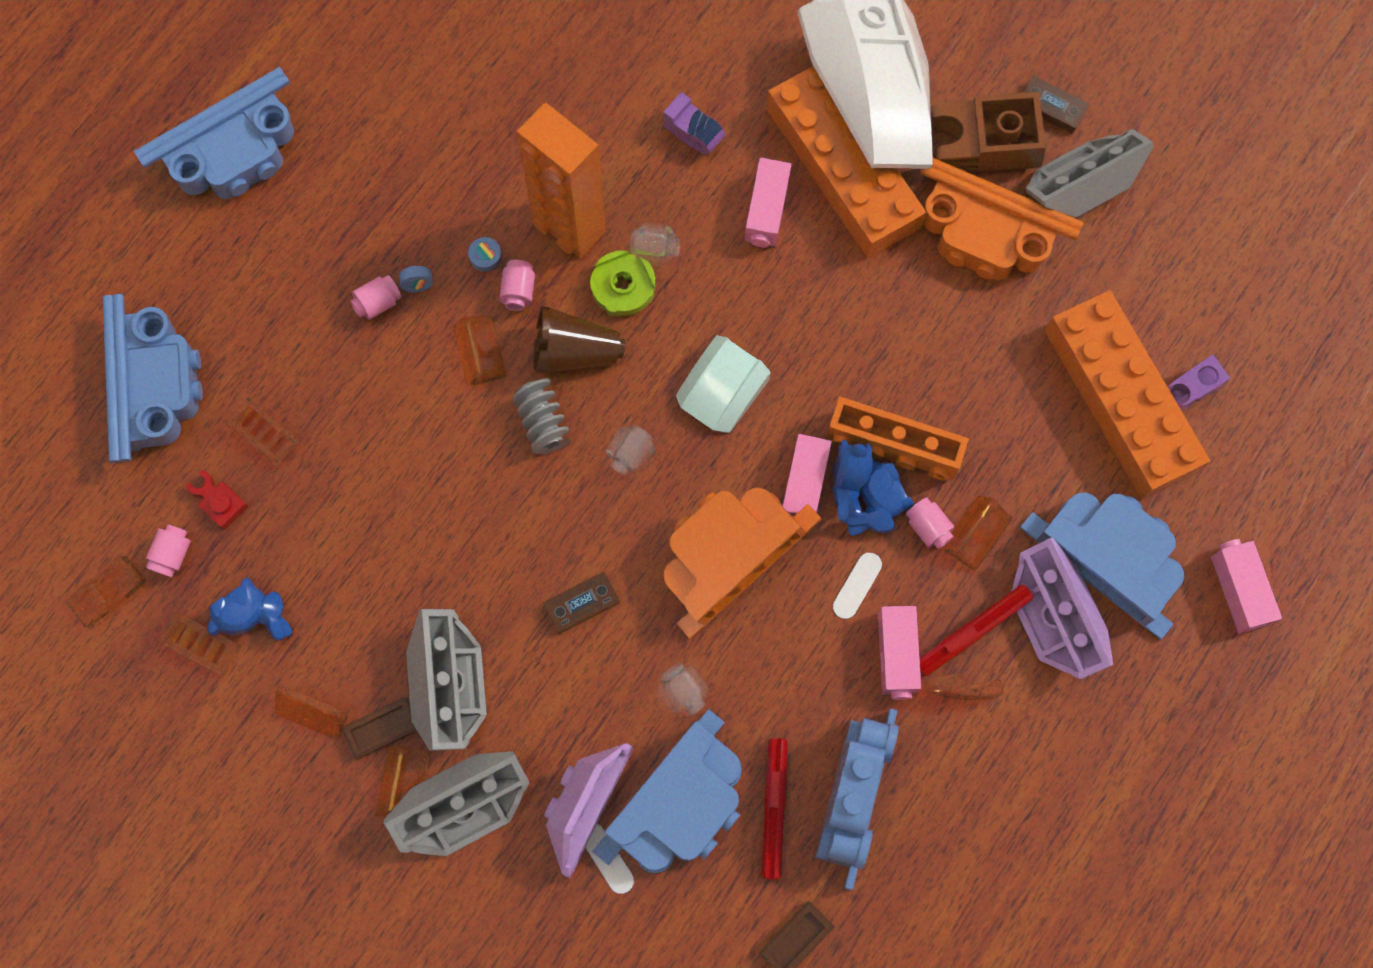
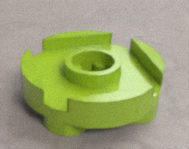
[590,250,656,317]

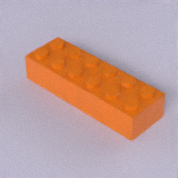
[766,66,927,259]
[517,102,606,259]
[1044,290,1211,500]

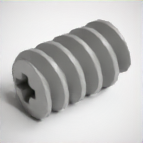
[512,379,570,455]

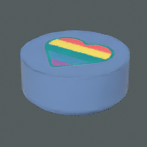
[468,237,502,272]
[399,266,433,292]

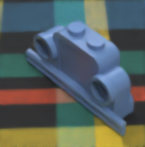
[134,67,294,199]
[102,294,203,463]
[1020,493,1184,640]
[814,708,899,891]
[592,709,742,873]

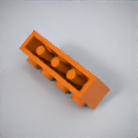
[826,396,969,481]

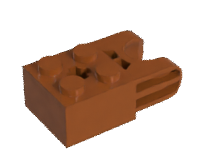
[930,92,1046,172]

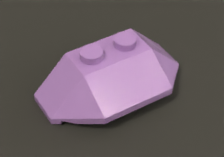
[1012,538,1113,679]
[544,743,633,878]

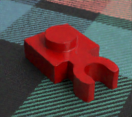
[186,470,249,530]

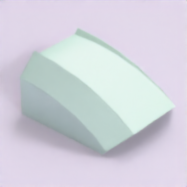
[676,335,771,433]

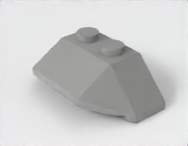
[1026,129,1153,218]
[406,609,487,751]
[383,752,529,856]

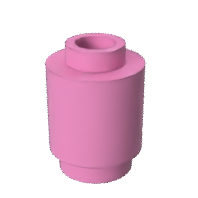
[499,260,535,311]
[350,275,402,320]
[906,497,955,549]
[146,524,191,577]

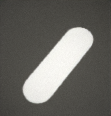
[833,553,882,619]
[586,824,634,894]

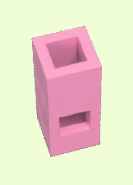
[744,158,792,248]
[783,434,832,517]
[1211,539,1282,634]
[878,606,921,700]

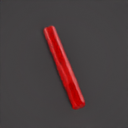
[919,584,1033,676]
[761,738,788,880]

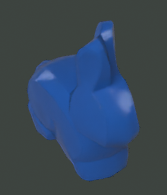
[832,440,873,523]
[845,459,914,536]
[207,577,292,641]

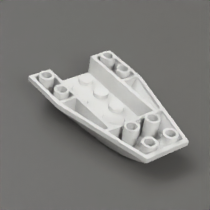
[797,0,933,169]

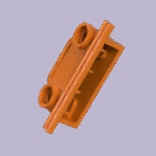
[920,157,1084,280]
[664,488,822,639]

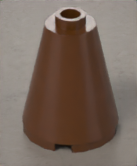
[533,307,625,373]

